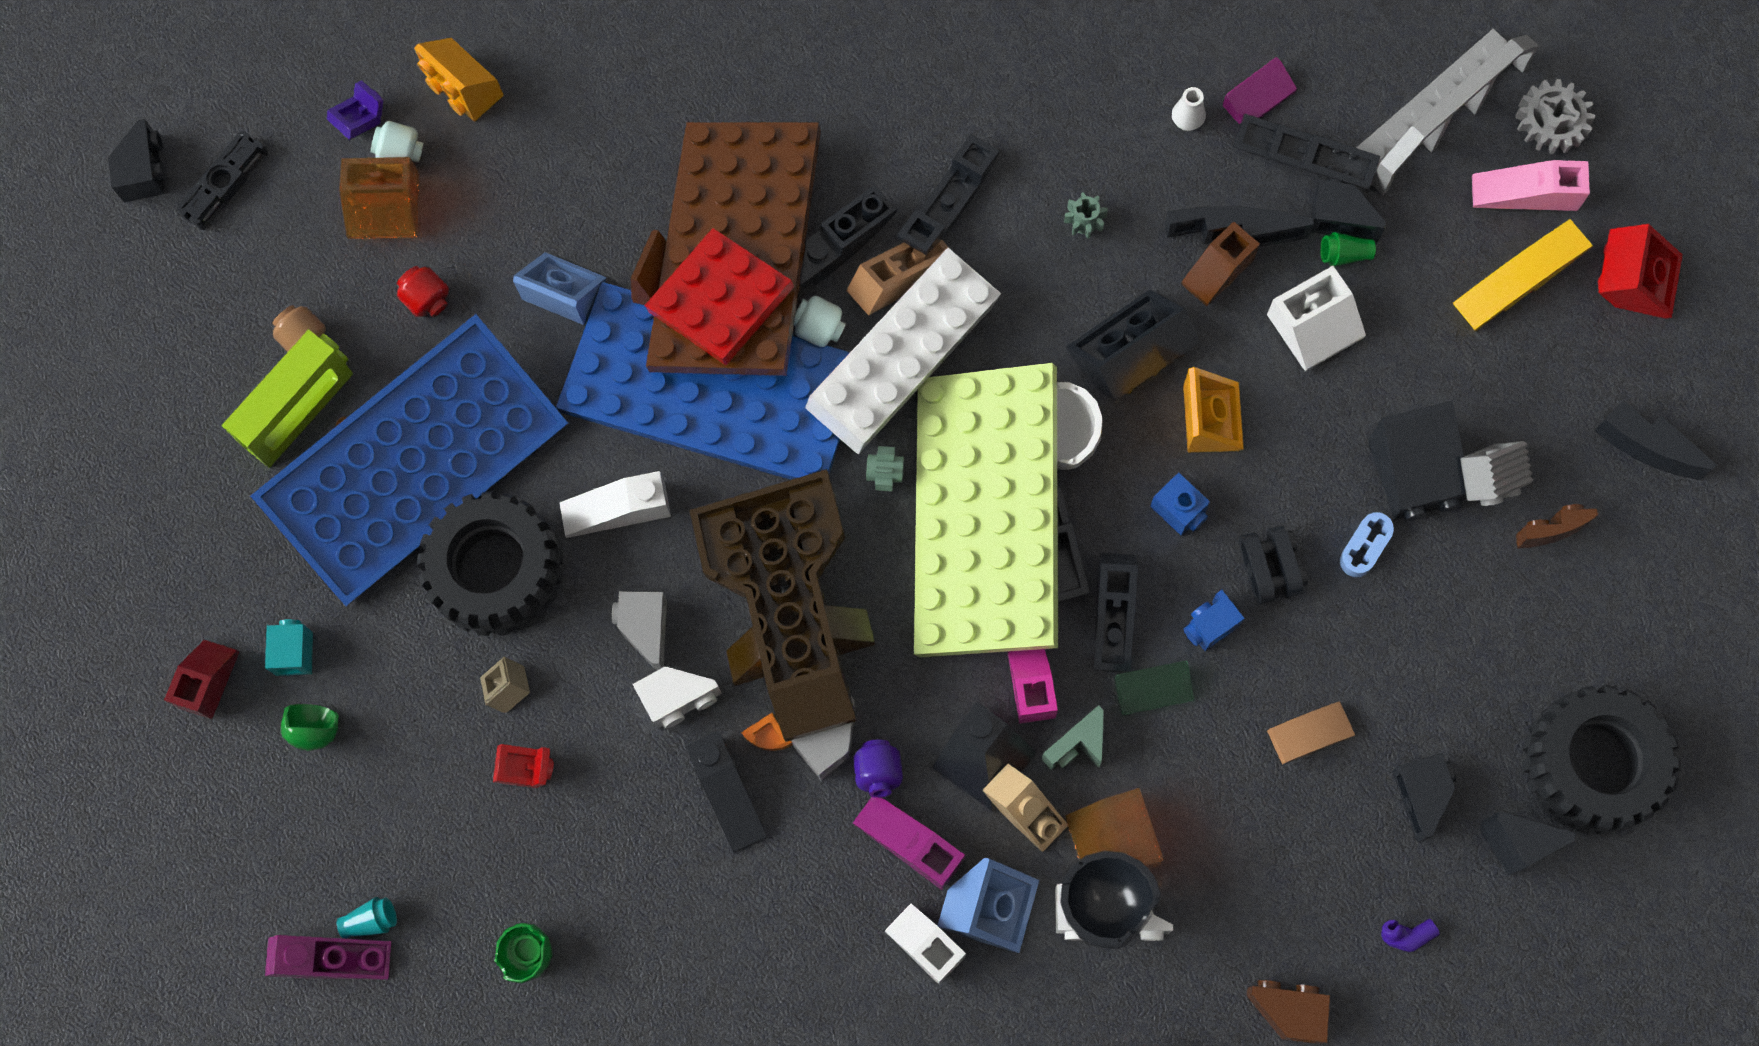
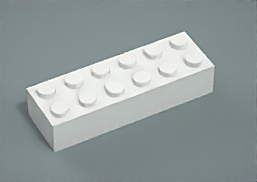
[805,248,1001,454]

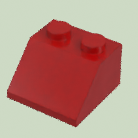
[1598,224,1683,319]

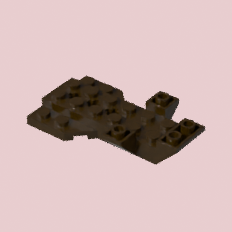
[689,469,876,742]

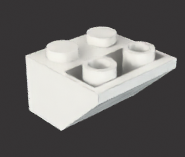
[1267,266,1366,372]

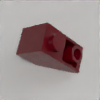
[164,640,240,719]

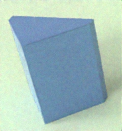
[513,252,607,325]

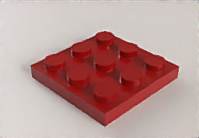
[645,228,794,366]

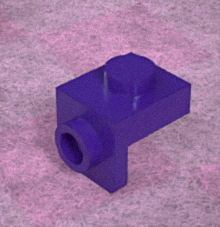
[327,80,383,140]

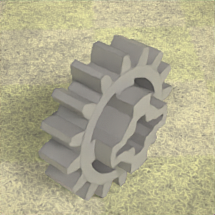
[1515,79,1595,154]

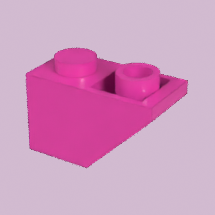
[1008,649,1058,724]

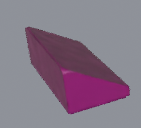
[1223,57,1297,124]

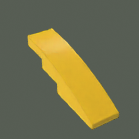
[1453,219,1593,332]

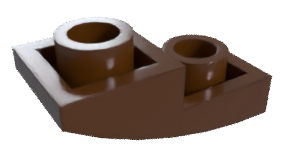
[1516,504,1598,549]

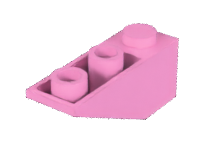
[1472,160,1590,211]

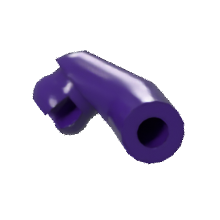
[1381,919,1440,952]

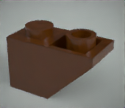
[1181,221,1260,306]
[1247,980,1330,1044]

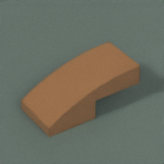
[1267,701,1355,765]

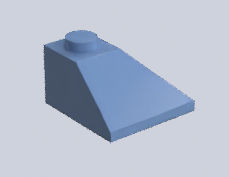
[937,858,1039,953]

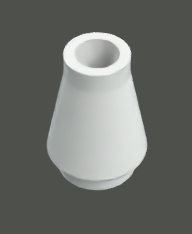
[1172,87,1206,131]

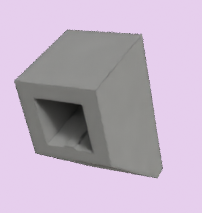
[791,697,856,780]

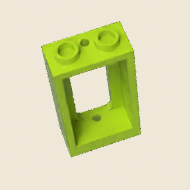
[221,329,353,468]

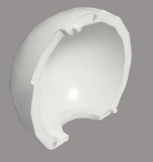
[1057,382,1102,470]

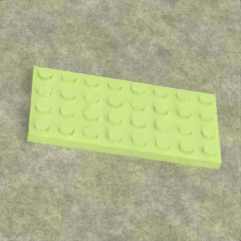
[914,363,1058,657]

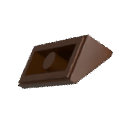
[631,230,667,305]

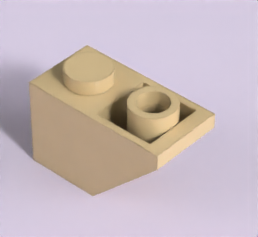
[982,764,1068,852]

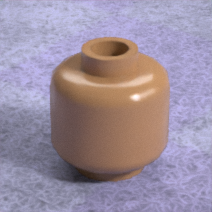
[272,305,326,352]

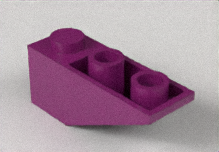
[853,797,965,891]
[265,935,391,980]

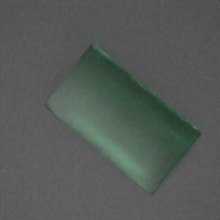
[1113,661,1194,715]

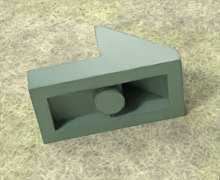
[1041,705,1104,770]

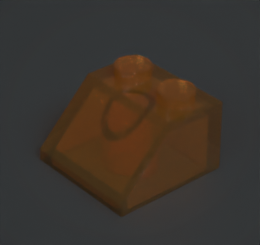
[1065,788,1164,869]

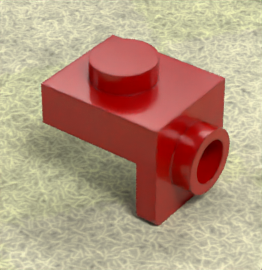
[493,744,554,788]

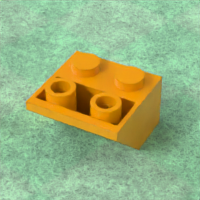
[414,38,504,122]

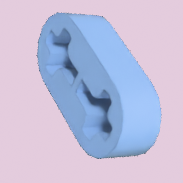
[1340,512,1394,577]

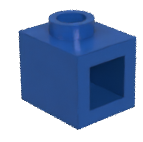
[1150,473,1210,536]

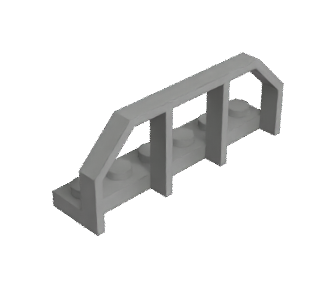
[1356,29,1539,195]

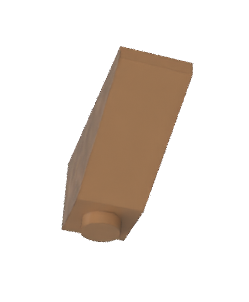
[846,240,950,315]

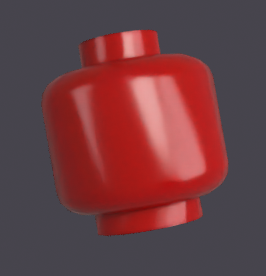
[397,266,449,318]

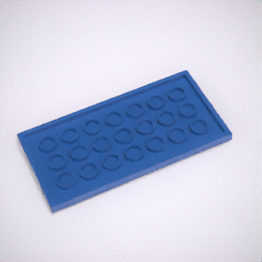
[556,282,850,480]
[250,314,568,606]

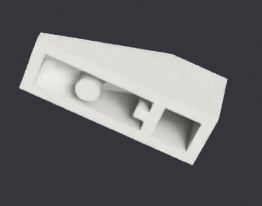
[560,471,671,538]

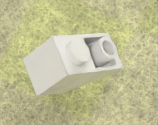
[633,667,722,729]
[885,904,966,985]

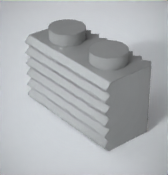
[1460,441,1533,506]

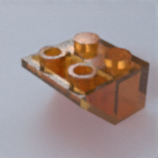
[339,157,420,239]

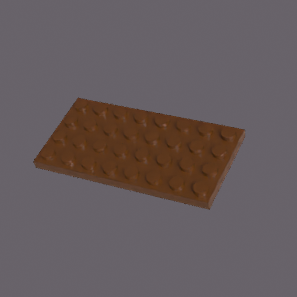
[646,122,821,376]

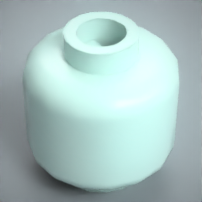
[370,121,424,171]
[794,296,845,347]

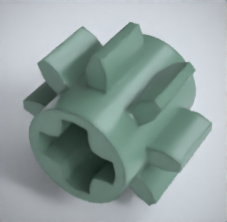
[1064,192,1108,239]
[866,446,904,491]

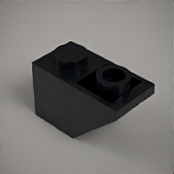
[108,119,167,202]

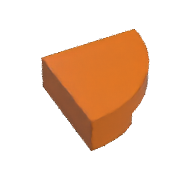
[741,713,793,751]

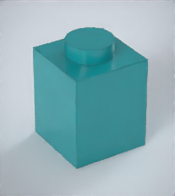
[265,619,313,676]

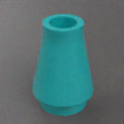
[337,897,397,939]

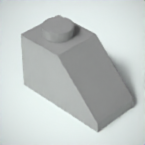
[612,591,667,671]

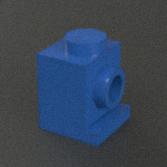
[1183,590,1245,651]

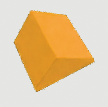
[1183,367,1244,453]

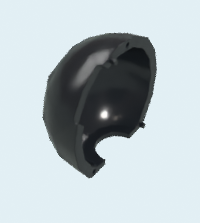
[1060,851,1161,949]

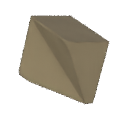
[480,657,530,713]

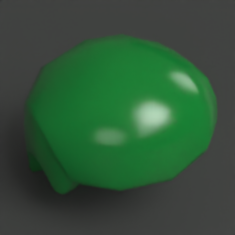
[281,704,339,751]
[494,923,552,983]

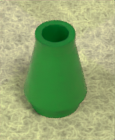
[1320,232,1376,267]

